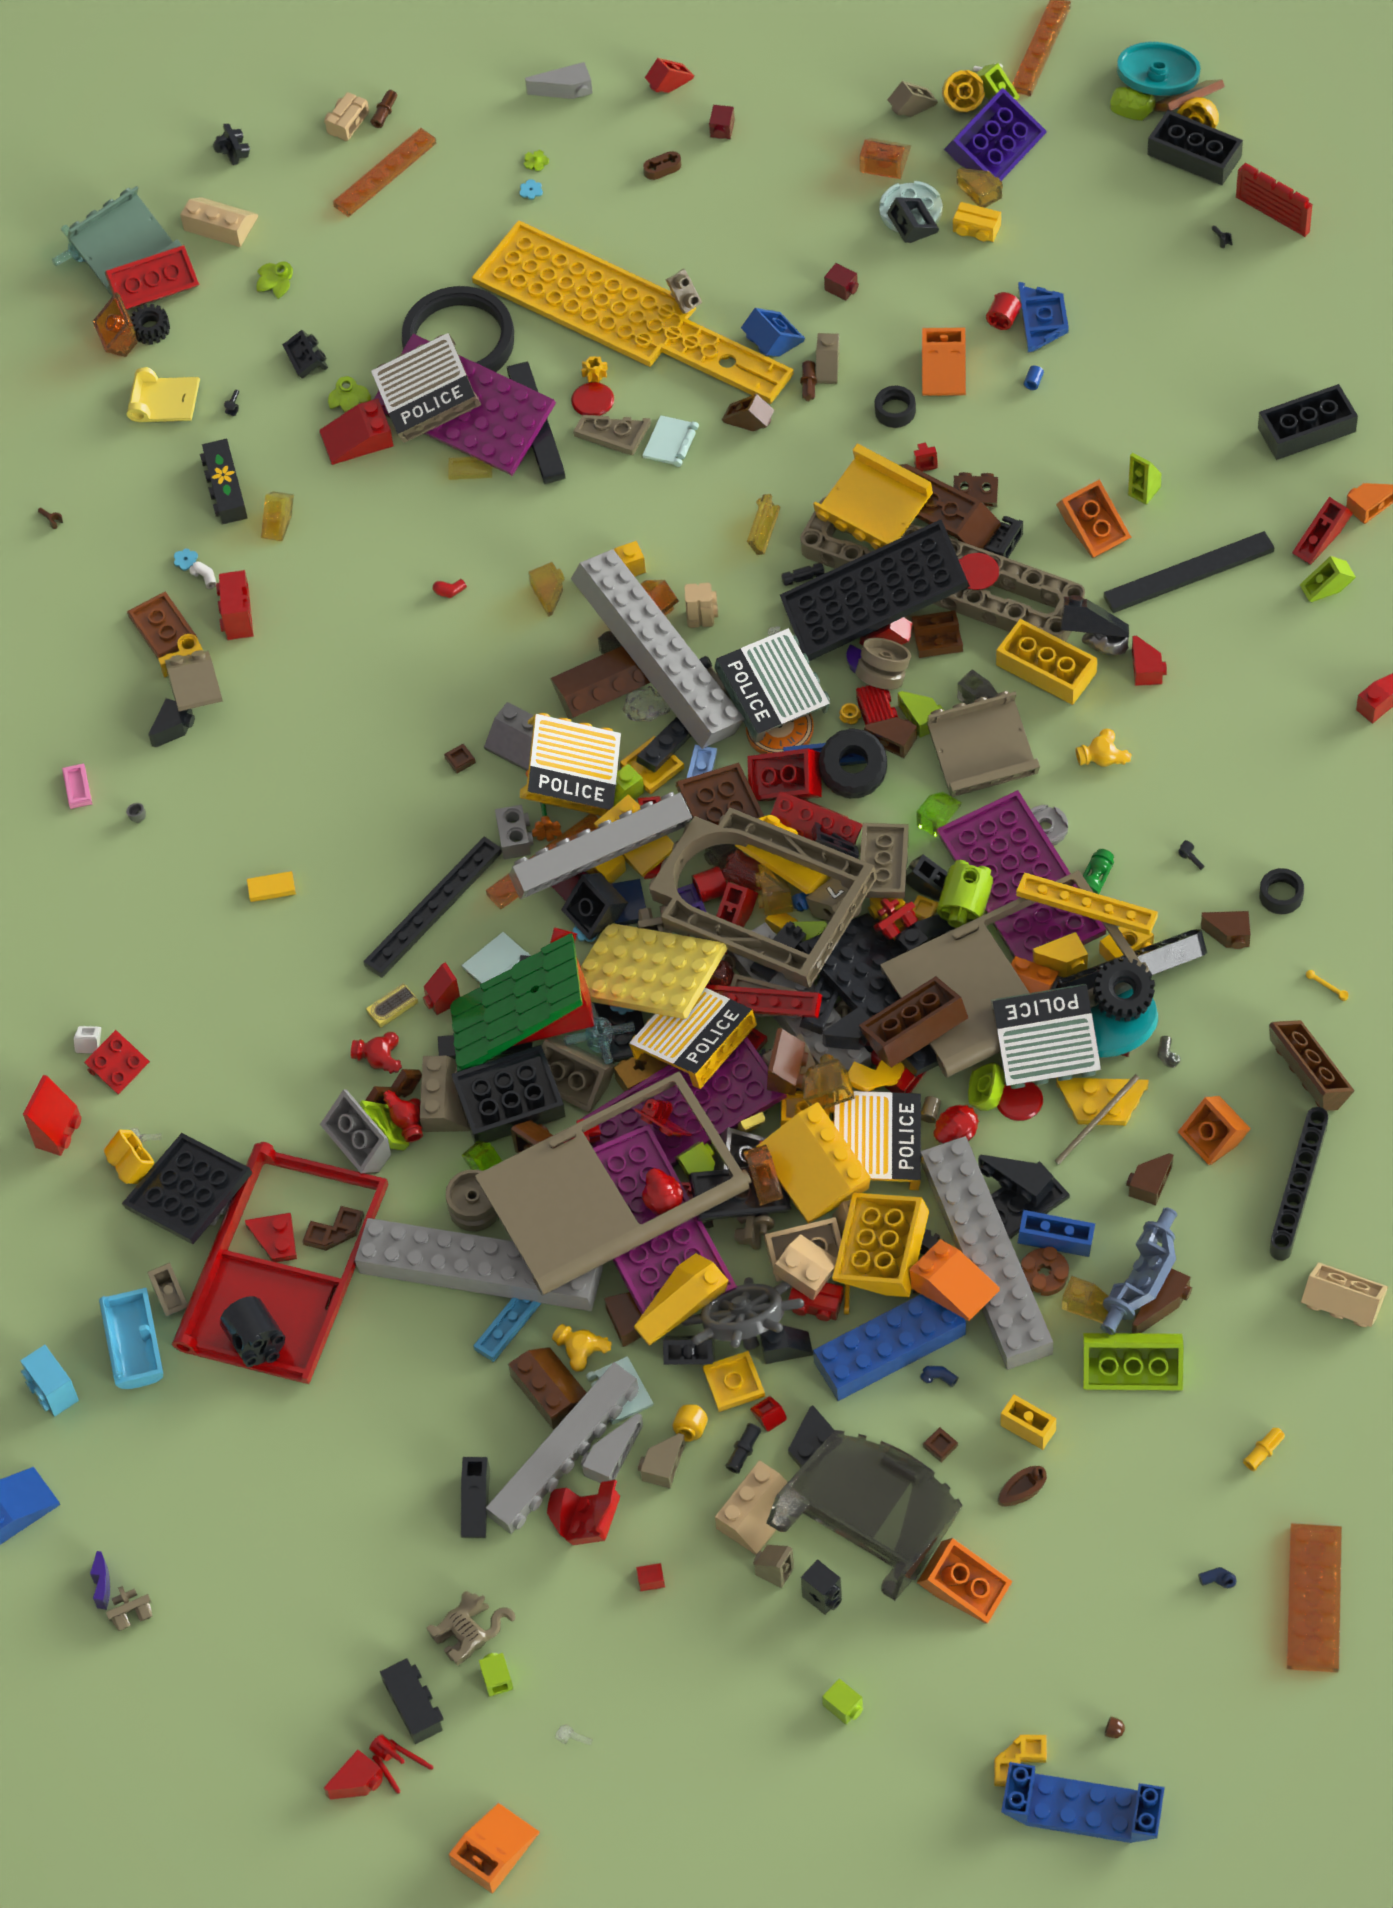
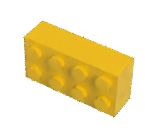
[996,619,1097,705]

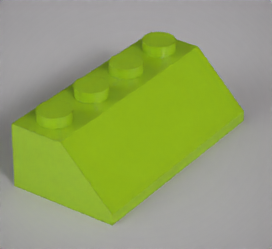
[1083,1333,1184,1390]

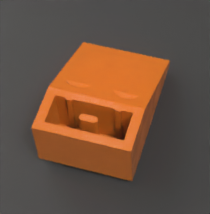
[922,328,966,396]
[448,1803,540,1894]

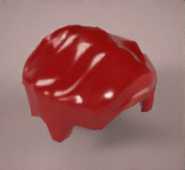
[933,1105,979,1144]
[642,1168,683,1216]

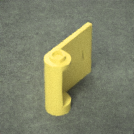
[127,367,200,422]

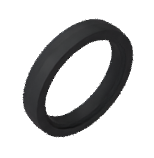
[402,286,514,372]

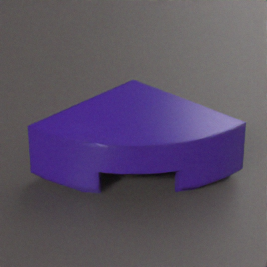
[846,644,861,674]

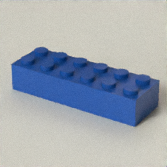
[813,1294,966,1401]

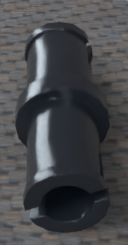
[725,1423,762,1474]

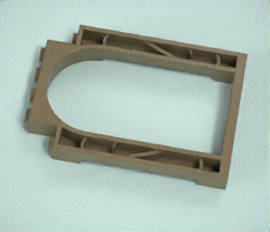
[649,808,878,989]

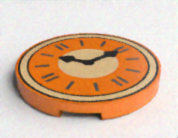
[746,713,814,754]

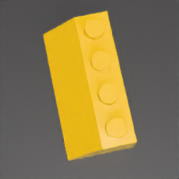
[735,815,831,894]

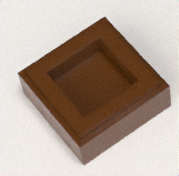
[444,743,476,774]
[923,1427,958,1463]

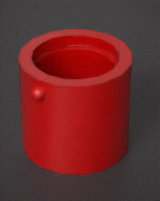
[986,292,1021,330]
[691,866,727,903]

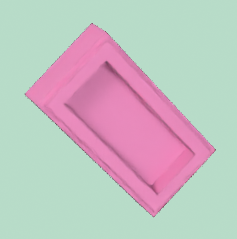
[62,763,92,809]

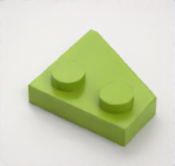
[358,1100,409,1151]

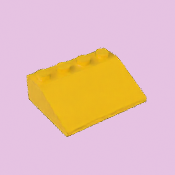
[756,1102,871,1224]
[832,1193,929,1297]

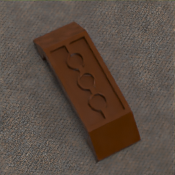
[899,464,1001,550]

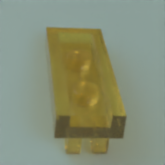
[747,494,781,555]

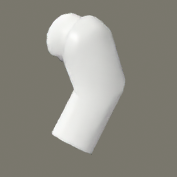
[189,562,216,589]

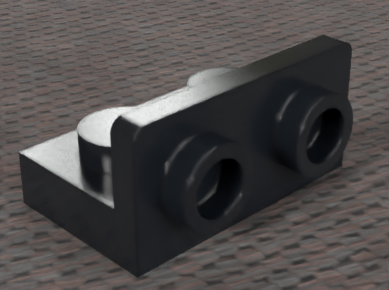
[282,330,328,378]

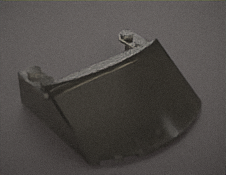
[766,1430,963,1601]

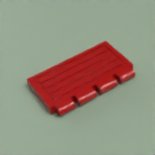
[1236,163,1313,237]

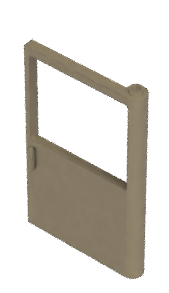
[880,870,1149,1078]
[475,1071,751,1296]

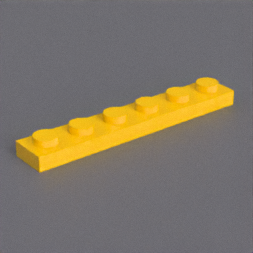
[1016,872,1158,935]

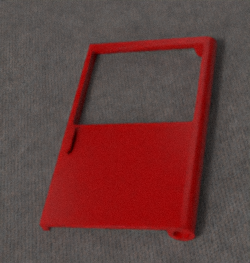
[172,1142,389,1384]

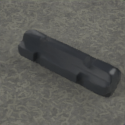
[781,562,825,586]

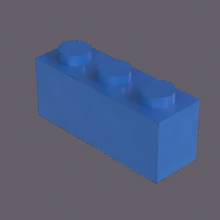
[1017,1210,1095,1257]

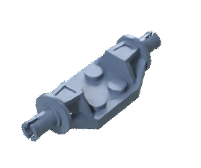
[1100,1207,1177,1335]

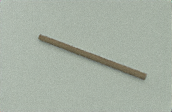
[1055,1074,1140,1164]

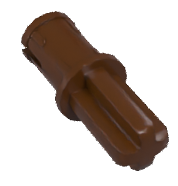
[370,89,397,128]
[800,360,817,401]

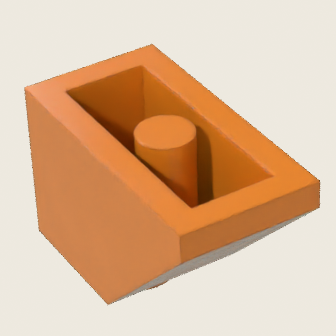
[1346,483,1393,524]

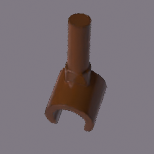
[38,507,63,529]

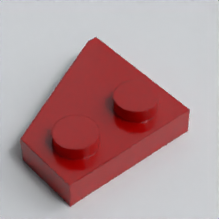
[245,1213,297,1262]

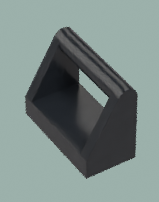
[887,197,939,243]

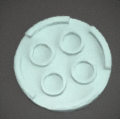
[880,181,943,232]

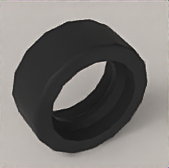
[875,385,916,428]
[1259,868,1304,914]

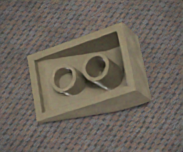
[165,650,223,711]

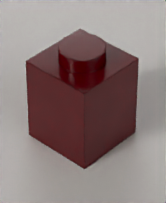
[709,104,735,139]
[824,263,859,301]

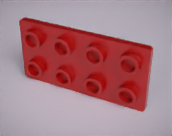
[770,791,862,845]

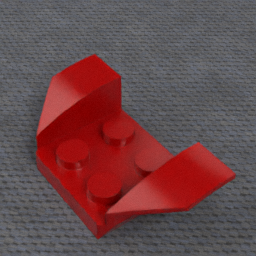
[547,1480,621,1545]

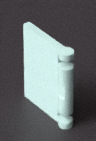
[643,415,699,467]
[462,932,531,984]
[586,1356,654,1425]

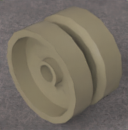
[855,638,911,690]
[446,1170,498,1231]

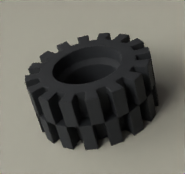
[130,304,170,345]

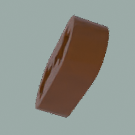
[643,151,681,180]

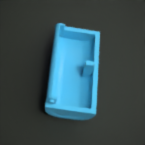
[99,1287,164,1389]

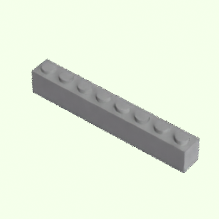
[486,1362,639,1534]

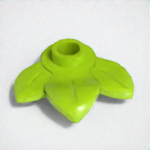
[256,261,293,299]
[328,376,371,413]

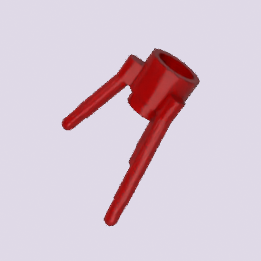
[369,1734,433,1794]

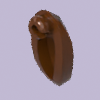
[998,1466,1047,1507]

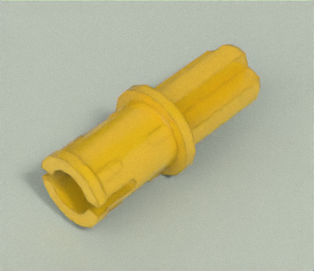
[1243,1427,1285,1471]

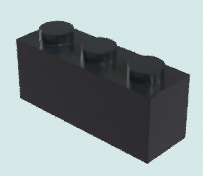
[380,1658,444,1744]

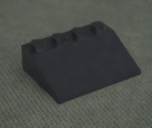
[451,1045,566,1147]

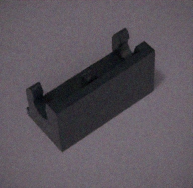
[984,516,1023,558]

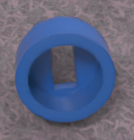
[791,893,809,912]

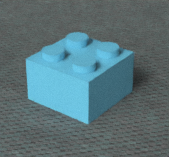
[20,1345,79,1417]

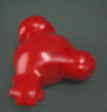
[351,1032,402,1074]
[383,1090,423,1142]

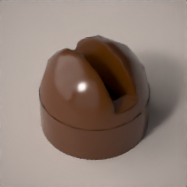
[1104,1716,1125,1739]

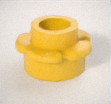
[839,703,861,724]

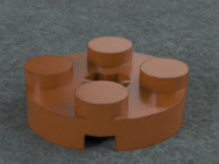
[1021,1247,1069,1296]

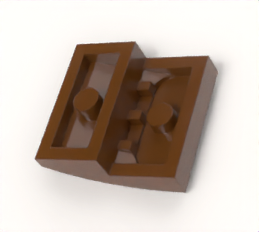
[911,610,963,658]

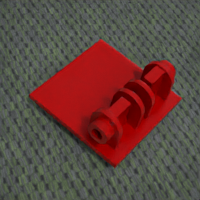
[84,1030,150,1095]
[634,1099,692,1138]

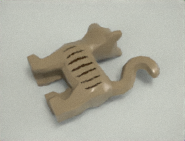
[427,1591,516,1666]

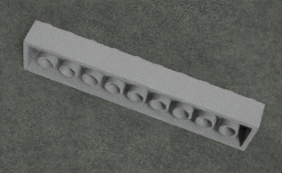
[571,549,745,749]
[921,1136,1053,1370]
[355,1218,603,1311]

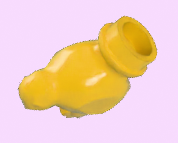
[1075,728,1132,767]
[552,1324,612,1372]

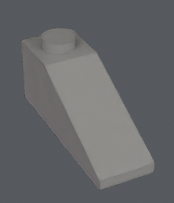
[525,62,593,99]
[581,1413,643,1483]

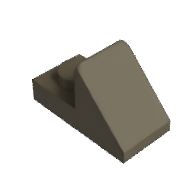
[147,1262,188,1317]

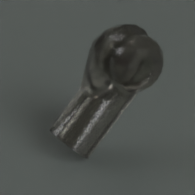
[1157,1036,1180,1068]

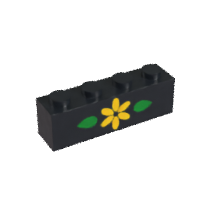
[200,438,248,525]

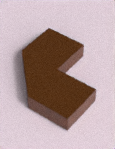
[365,1069,422,1104]
[303,1206,364,1251]

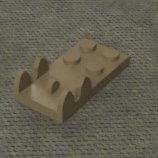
[860,823,909,899]

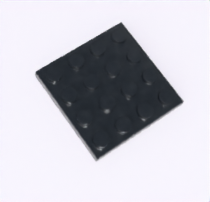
[122,1133,252,1244]

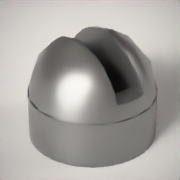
[126,803,146,823]

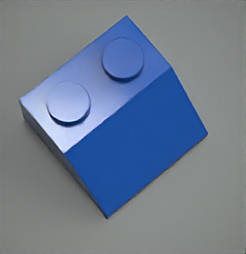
[741,308,806,357]

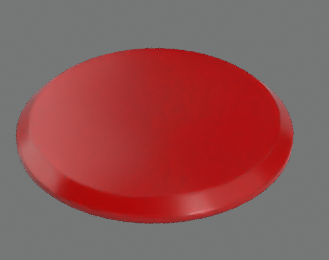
[571,382,614,416]
[959,553,999,590]
[997,1081,1043,1121]

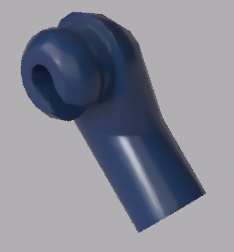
[920,1366,959,1387]
[1198,1567,1237,1588]

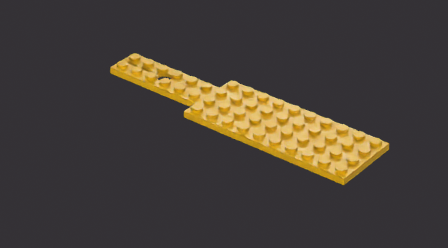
[472,220,794,404]

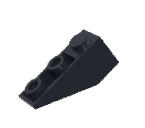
[978,1155,1054,1207]
[461,1457,490,1538]

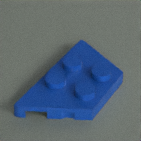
[1018,282,1069,353]

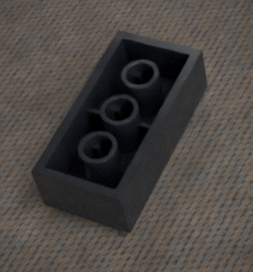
[1147,110,1243,185]
[1258,384,1358,460]

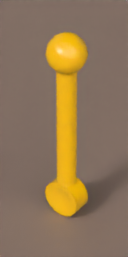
[1306,970,1349,1001]
[844,1284,850,1315]

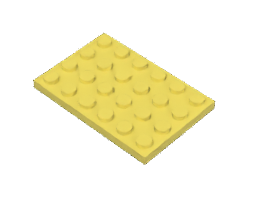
[581,923,728,1019]

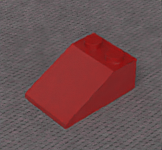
[319,398,394,465]
[747,748,822,801]
[23,1075,82,1156]

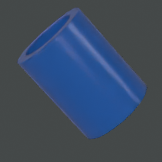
[1024,365,1044,390]

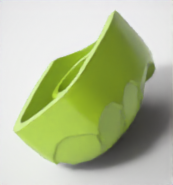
[1110,87,1156,121]
[968,1062,1005,1111]

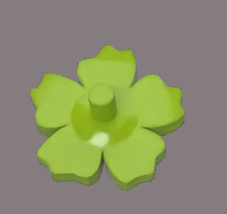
[524,149,549,171]

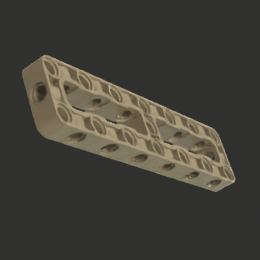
[800,496,1085,642]

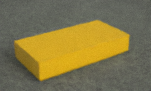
[247,871,296,902]

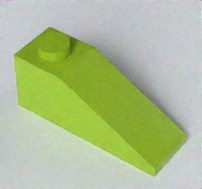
[1128,453,1162,505]

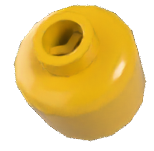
[672,1404,708,1442]

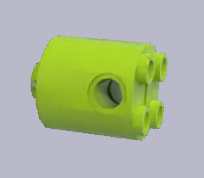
[937,860,993,928]

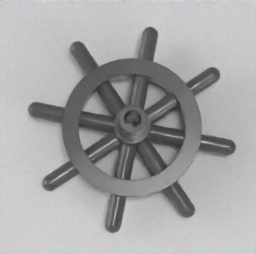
[681,1277,804,1350]

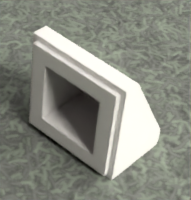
[74,1026,101,1053]

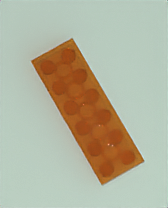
[1287,1523,1342,1672]

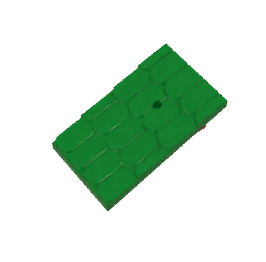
[450,933,594,1072]

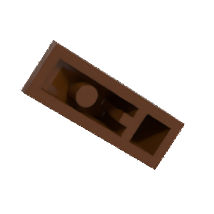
[1132,1268,1192,1333]

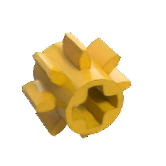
[581,356,608,383]

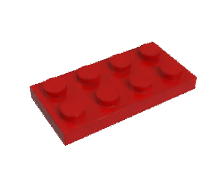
[105,245,199,312]

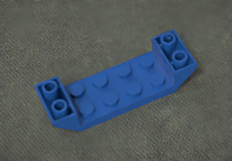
[1001,1762,1165,1843]

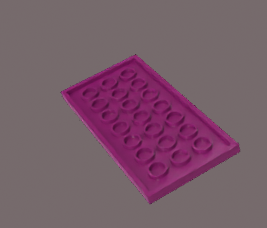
[373,334,556,476]
[937,790,1106,962]
[579,1036,787,1167]
[593,1124,737,1314]

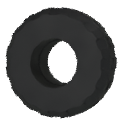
[819,728,887,799]

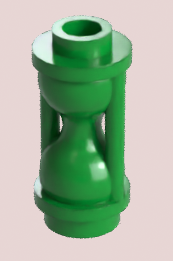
[1083,849,1114,894]

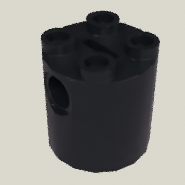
[220,1296,286,1367]

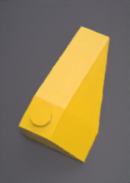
[634,1253,729,1346]

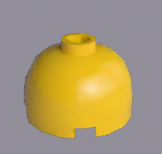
[942,70,985,112]
[1177,97,1219,129]

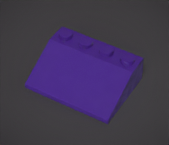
[944,88,1047,186]

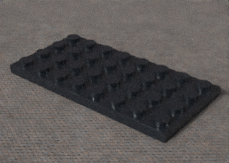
[780,519,970,661]
[797,913,939,1077]

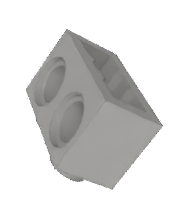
[495,805,534,859]

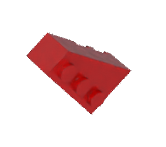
[216,570,254,640]

